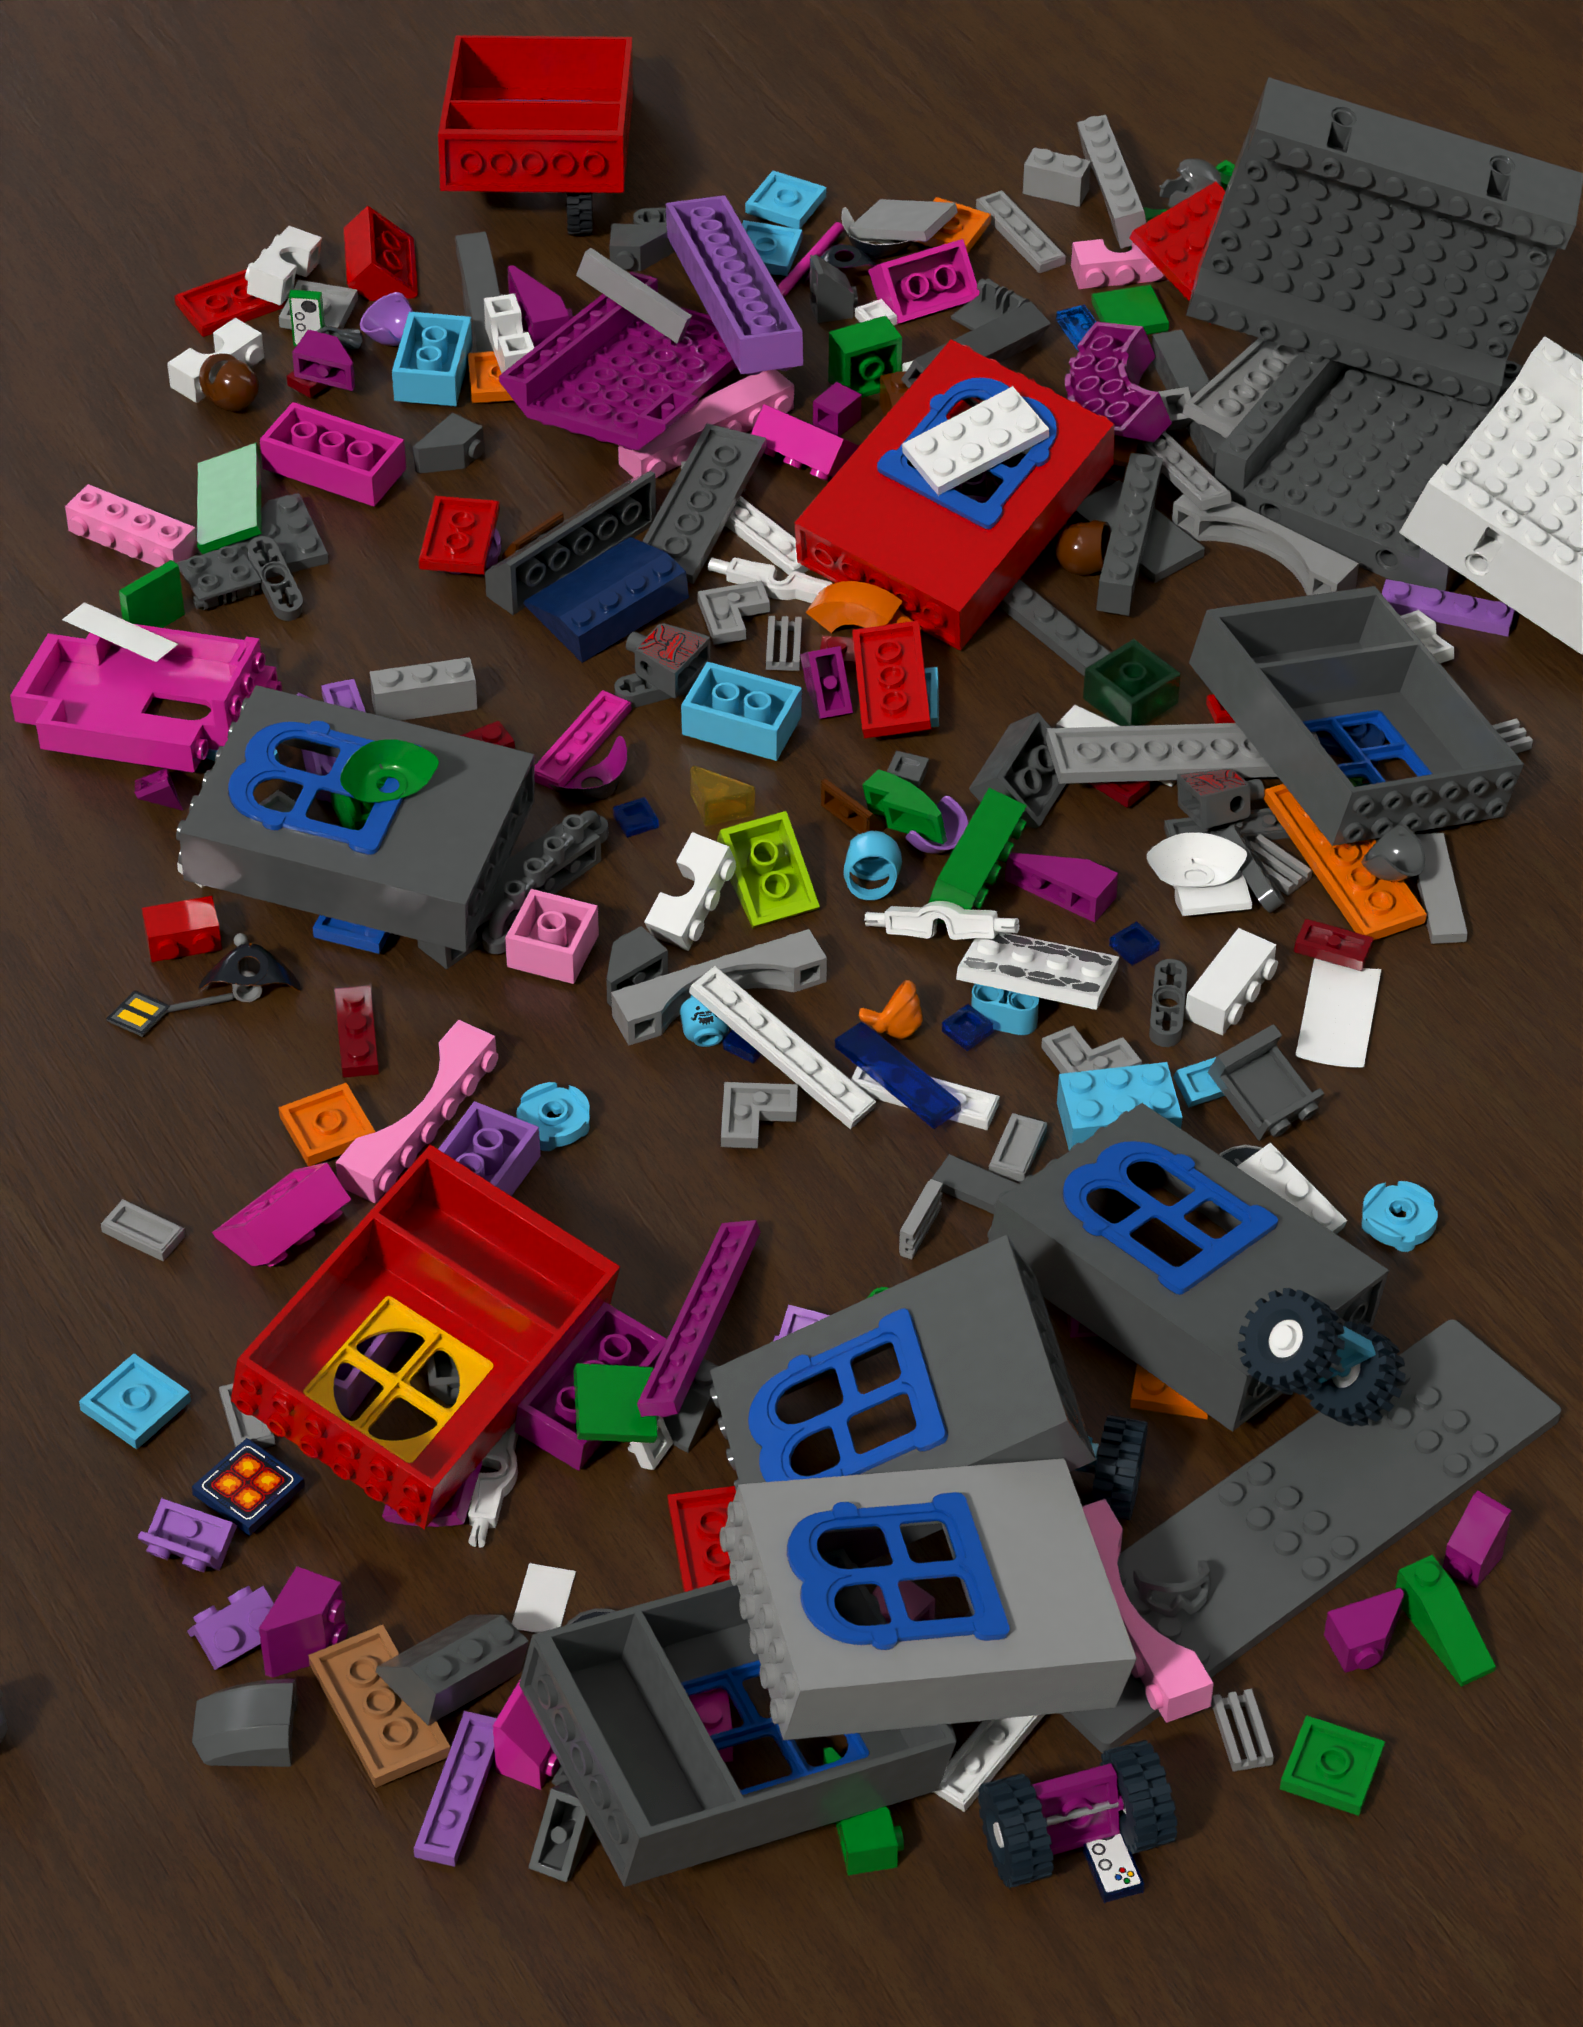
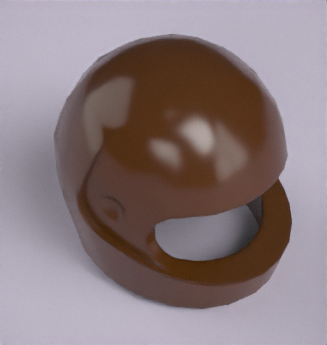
[199,353,259,412]
[1055,520,1111,576]

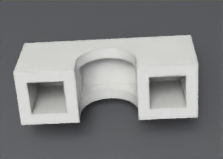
[245,226,322,305]
[484,294,534,373]
[167,318,264,403]
[644,832,736,951]

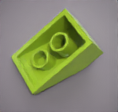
[717,811,820,928]

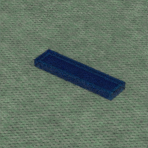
[835,1021,961,1129]

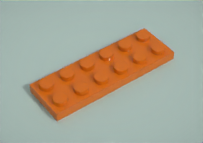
[1263,784,1427,941]

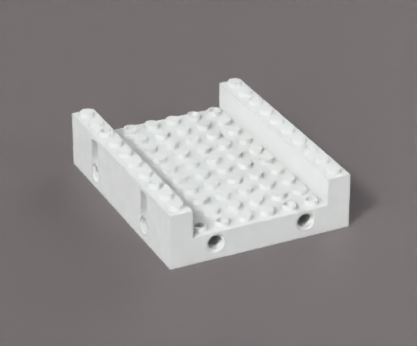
[1399,336,1583,655]

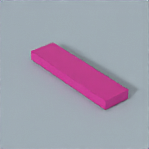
[534,690,631,790]

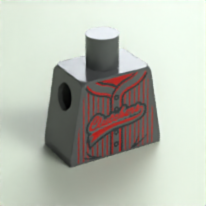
[626,623,711,698]
[1177,769,1264,829]

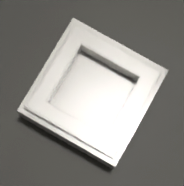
[855,299,897,325]

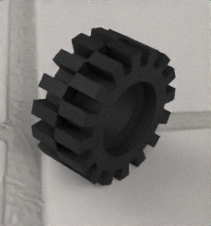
[567,192,593,234]

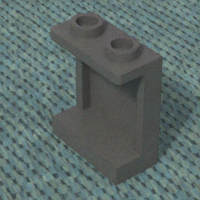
[1208,1024,1325,1141]

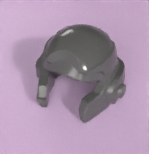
[1159,158,1221,208]

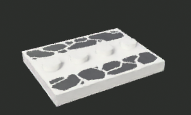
[956,932,1119,1010]

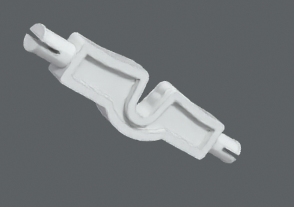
[708,557,833,603]
[864,901,1019,940]
[468,1421,519,1547]

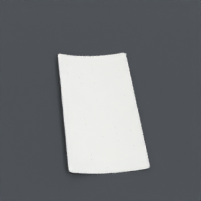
[1296,958,1381,1067]

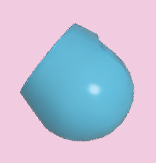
[843,831,902,900]

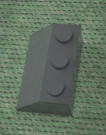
[969,712,1066,829]
[376,1615,529,1726]

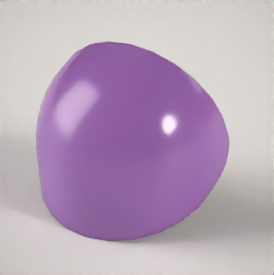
[360,292,413,346]
[905,795,968,854]

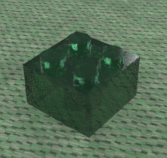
[1083,639,1181,726]

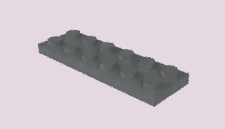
[642,423,767,584]

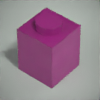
[813,382,862,437]

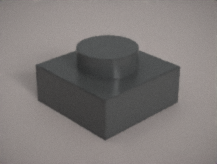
[887,751,929,789]

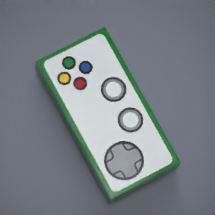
[289,290,325,346]

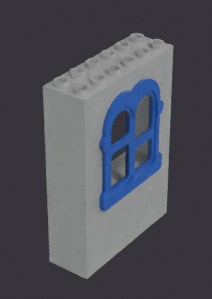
[720,1458,1137,1740]

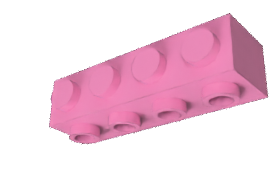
[65,484,198,571]

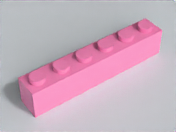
[618,369,794,478]

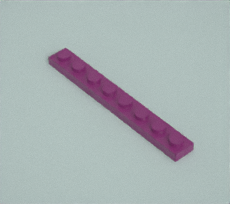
[637,1220,761,1417]

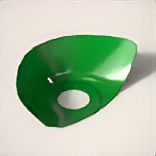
[340,739,439,803]

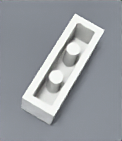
[1185,928,1278,1036]

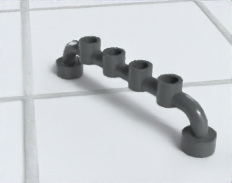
[482,810,609,954]

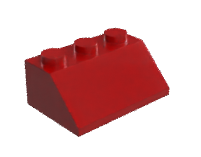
[344,206,418,301]

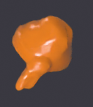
[859,980,923,1040]

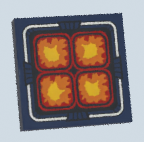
[192,1438,305,1536]

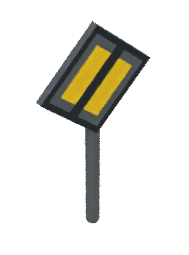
[106,990,235,1037]

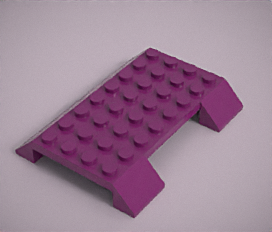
[499,271,737,451]

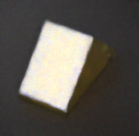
[690,765,755,826]

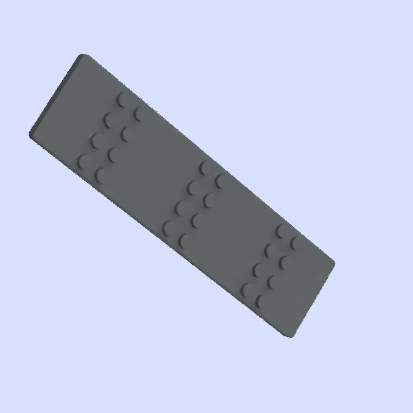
[1061,1319,1561,1753]

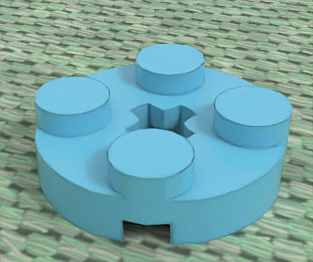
[516,1082,590,1151]
[1361,1181,1438,1252]

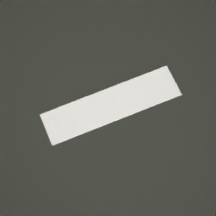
[62,602,178,662]

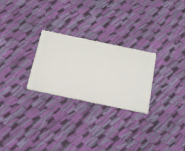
[512,1563,576,1633]

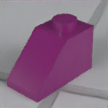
[292,330,355,391]
[800,646,853,719]
[1443,1490,1512,1588]
[1324,1588,1404,1673]

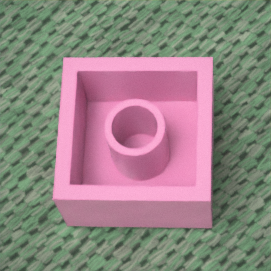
[505,889,599,984]

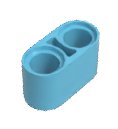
[971,984,1039,1035]

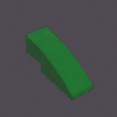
[862,769,947,844]

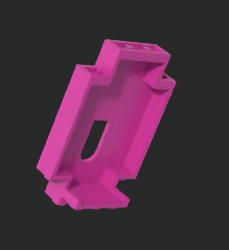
[10,624,282,772]

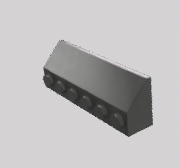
[485,471,656,615]

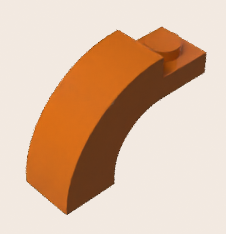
[806,581,922,633]

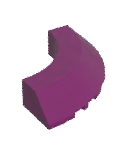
[1065,322,1172,443]

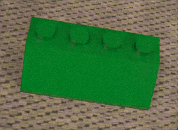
[928,788,1027,924]

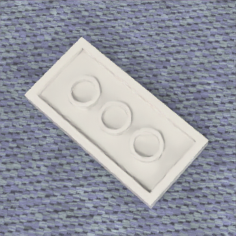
[902,386,1049,496]

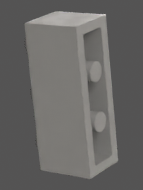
[370,657,477,721]

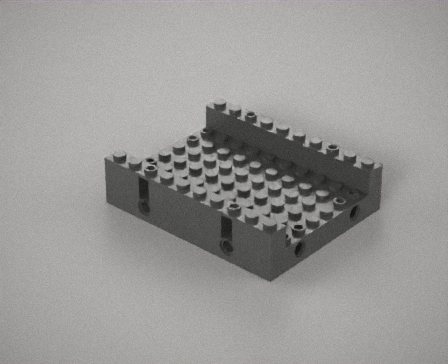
[1186,77,1583,408]
[1215,351,1583,592]

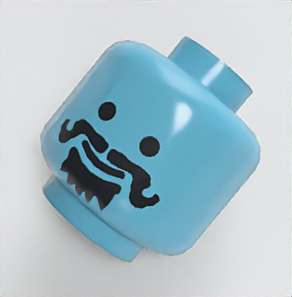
[680,995,730,1047]

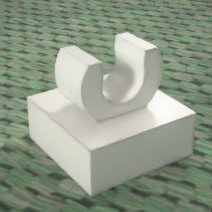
[628,1416,673,1470]

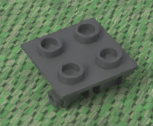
[951,278,1029,330]
[176,544,261,610]

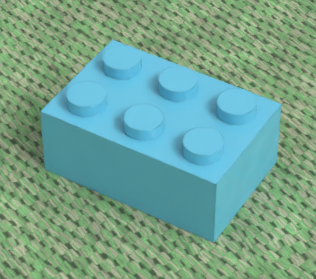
[392,312,473,406]
[681,662,802,761]
[1057,1062,1182,1151]

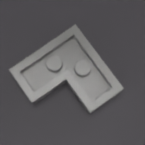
[698,580,770,645]
[1041,1026,1142,1074]
[721,1082,798,1148]

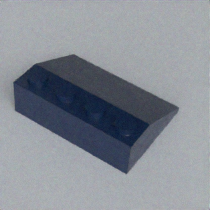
[524,537,689,663]

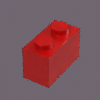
[142,896,222,962]

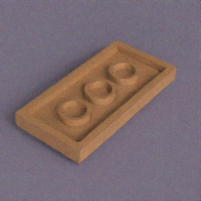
[308,1624,451,1788]

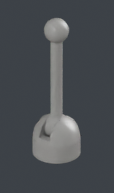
[232,933,262,1002]

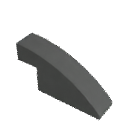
[455,231,500,352]

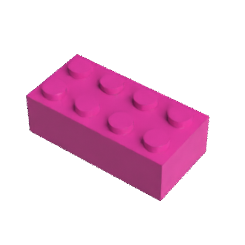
[260,402,406,507]

